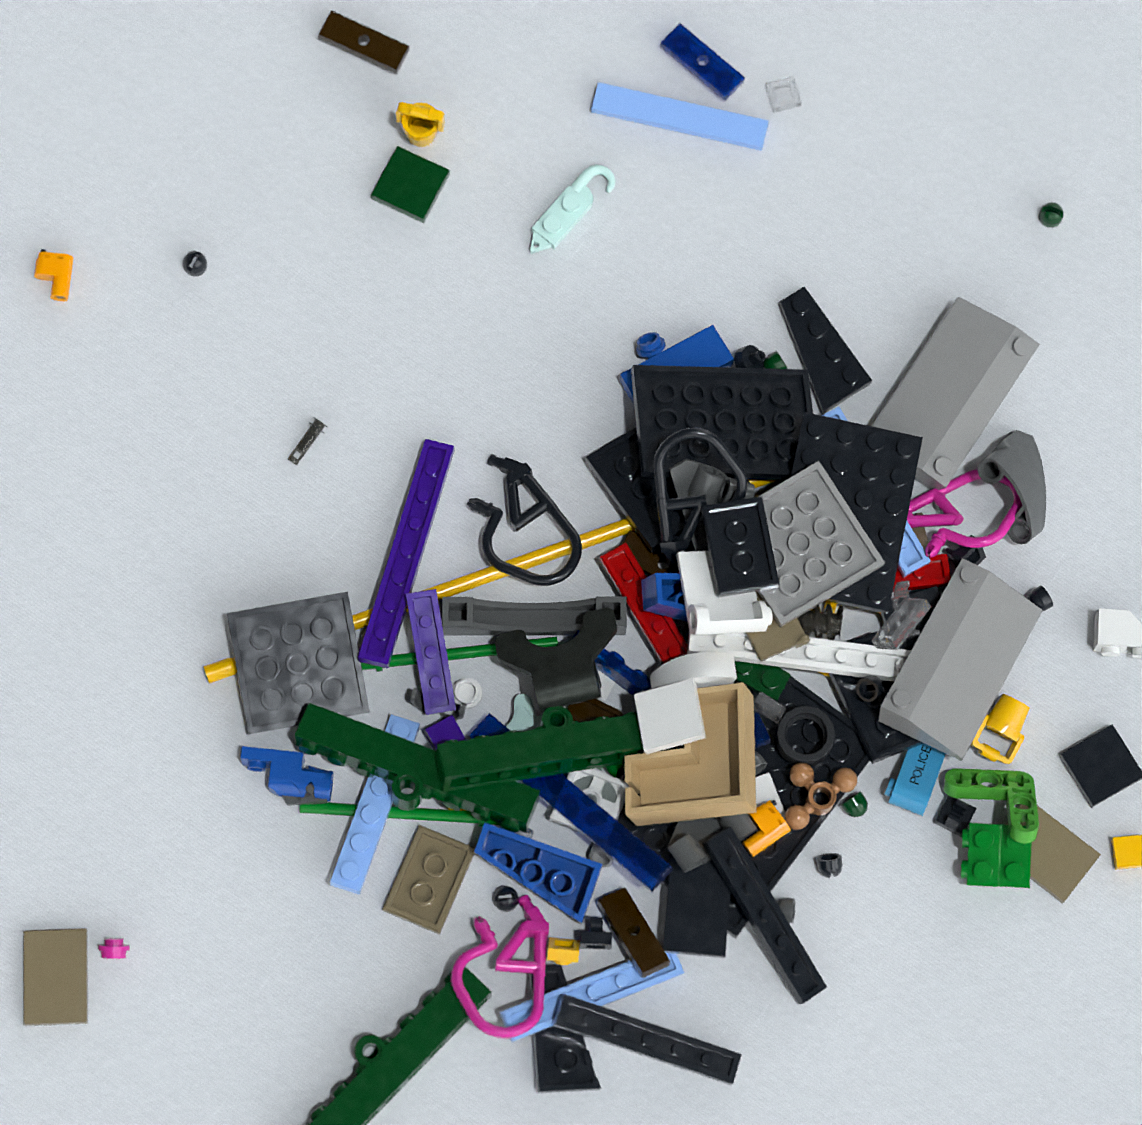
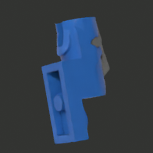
[241,746,334,806]

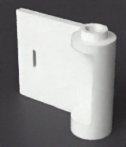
[676,551,772,635]

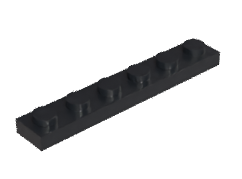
[702,826,827,1004]
[553,994,742,1085]

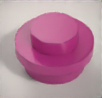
[98,938,130,959]

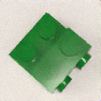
[961,823,1032,888]

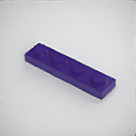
[406,589,456,715]

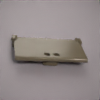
[746,591,811,662]

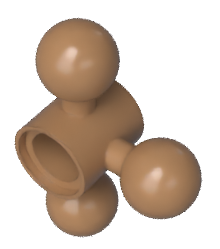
[785,763,858,830]

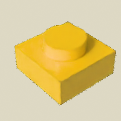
[547,937,580,965]

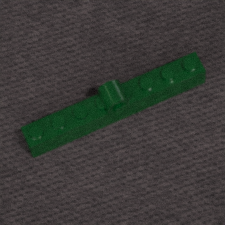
[295,703,540,833]
[435,706,684,792]
[309,966,492,1125]

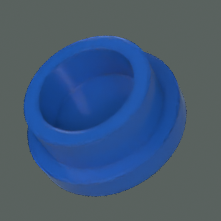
[636,332,666,359]

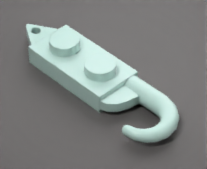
[530,165,615,254]

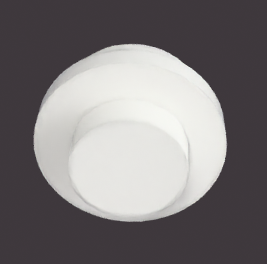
[453,678,482,709]

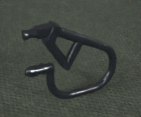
[653,428,747,569]
[467,454,582,586]

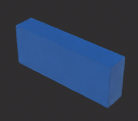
[620,325,734,404]

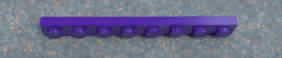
[358,439,455,669]

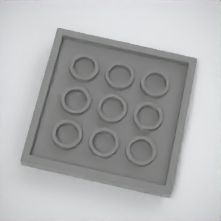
[757,461,885,628]

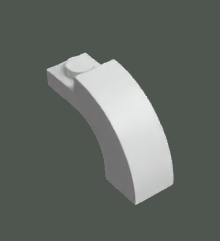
[650,652,737,690]

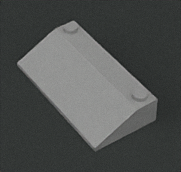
[872,297,1040,490]
[879,558,1042,761]

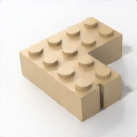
[625,683,756,826]

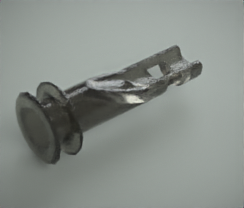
[287,417,328,465]

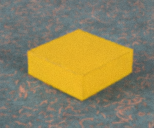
[1111,835,1142,870]

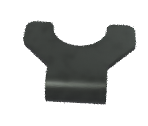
[495,608,617,712]

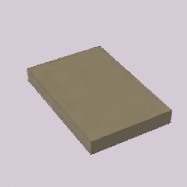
[1006,804,1101,904]
[382,825,475,935]
[24,929,88,1026]

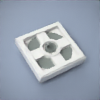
[550,769,629,842]

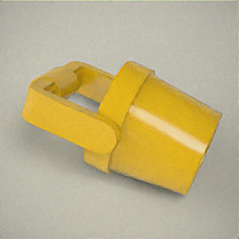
[396,102,445,147]
[971,694,1030,764]

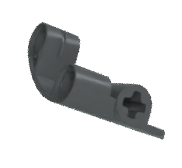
[978,430,1046,545]
[669,459,755,552]
[668,814,758,873]

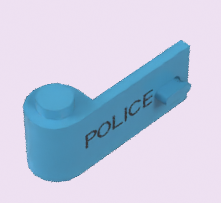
[884,743,946,816]

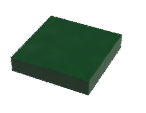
[371,146,450,223]

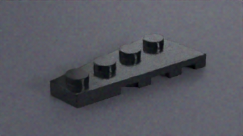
[779,286,872,415]
[529,965,601,1093]

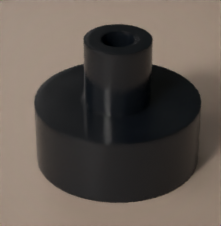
[734,345,766,368]

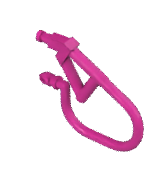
[907,469,1023,558]
[451,895,549,1038]

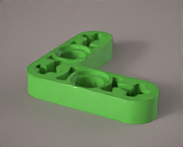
[943,768,1039,843]

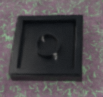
[1059,724,1142,808]

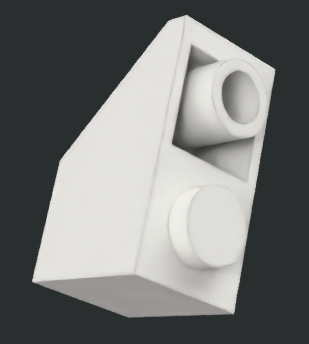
[1093,608,1142,659]

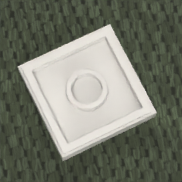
[634,678,706,754]

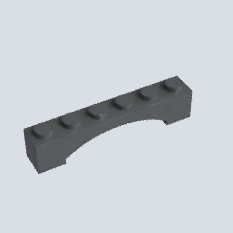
[442,596,627,636]

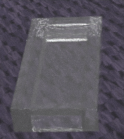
[872,598,931,650]

